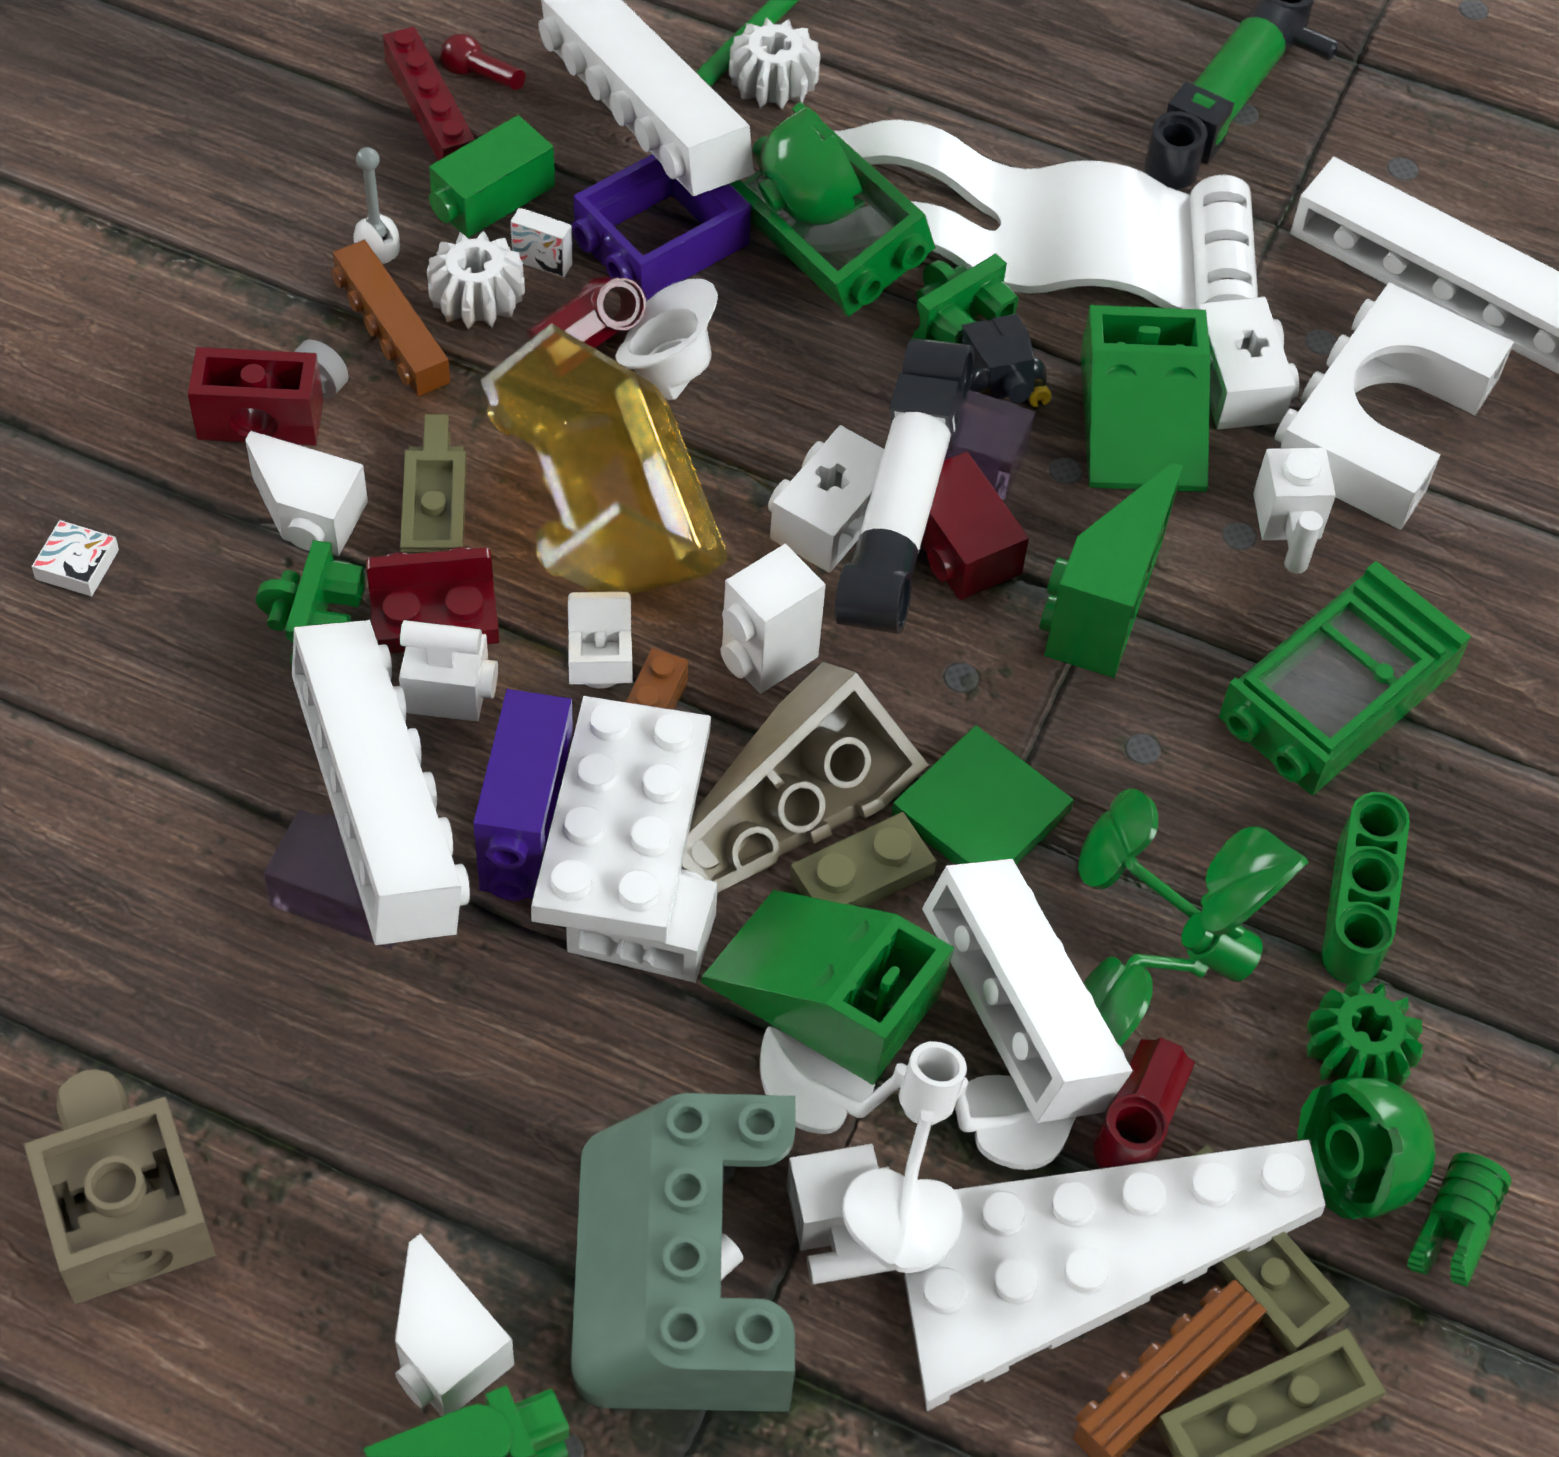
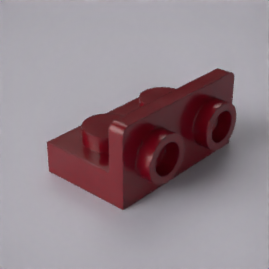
[366,547,500,653]

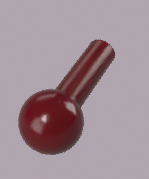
[440,33,526,90]

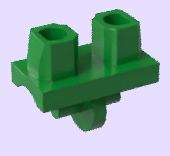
[913,253,1019,344]
[255,540,366,667]

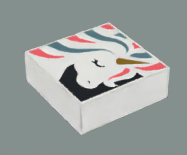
[511,208,572,278]
[32,520,119,597]

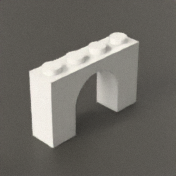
[1274,282,1514,530]

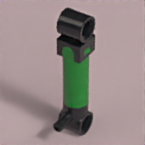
[1144,0,1339,190]

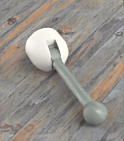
[353,147,400,264]

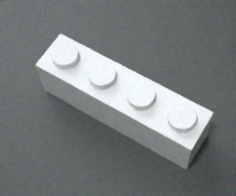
[922,859,1133,1123]

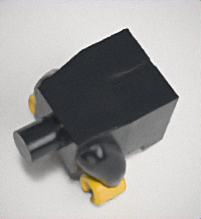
[961,314,1052,420]

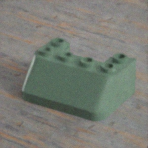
[571,1093,796,1412]

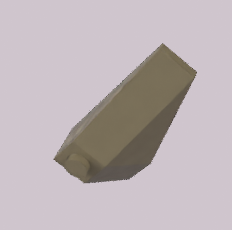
[681,662,928,893]

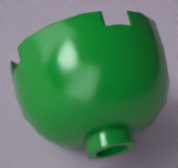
[757,107,865,226]
[1297,1078,1436,1220]

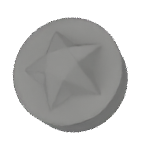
[294,340,349,399]

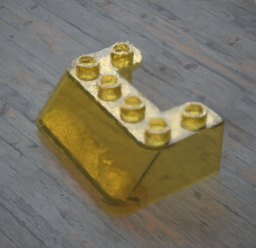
[481,323,727,595]

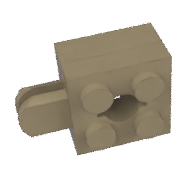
[24,1069,216,1305]

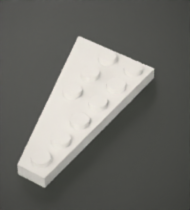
[904,1140,1325,1411]

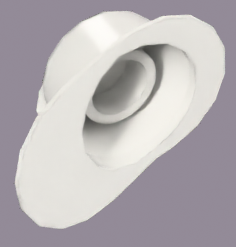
[615,279,718,400]

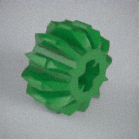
[1306,979,1423,1087]

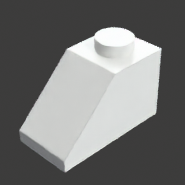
[245,431,368,556]
[395,1234,514,1416]

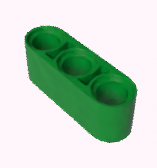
[1322,792,1410,984]

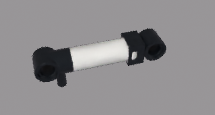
[835,337,974,634]

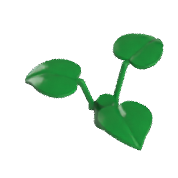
[1078,788,1309,1047]

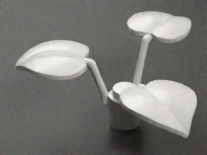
[760,1026,1076,1273]

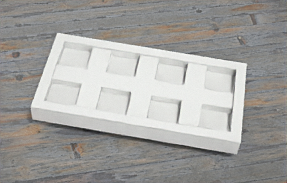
[531,696,711,943]

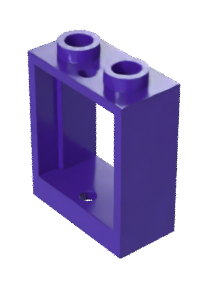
[571,154,751,301]
[473,689,573,901]

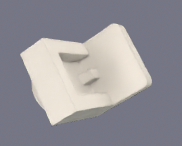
[568,592,633,688]

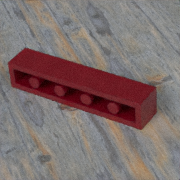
[383,26,475,161]

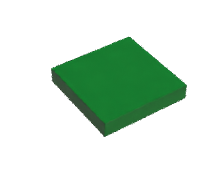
[891,725,1074,865]

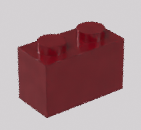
[921,451,1029,600]

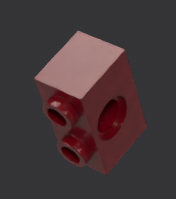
[187,347,324,446]

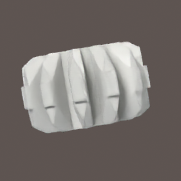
[729,18,820,110]
[427,231,525,329]

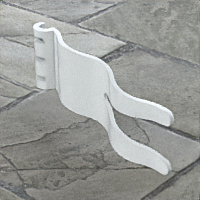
[787,120,1258,309]

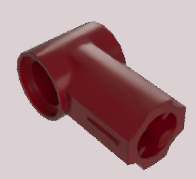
[527,277,646,373]
[1093,1037,1195,1169]

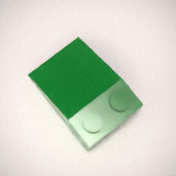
[1039,462,1183,678]

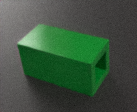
[429,115,555,238]

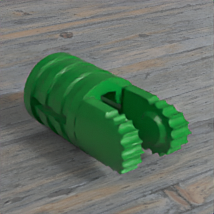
[1407,1152,1512,1287]

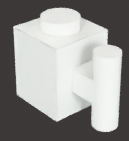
[1253,448,1336,574]
[399,620,498,722]
[786,1144,895,1285]

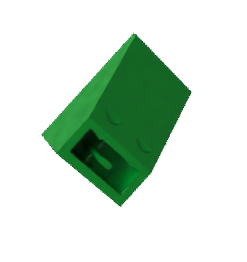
[1080,305,1210,492]
[701,890,954,1085]

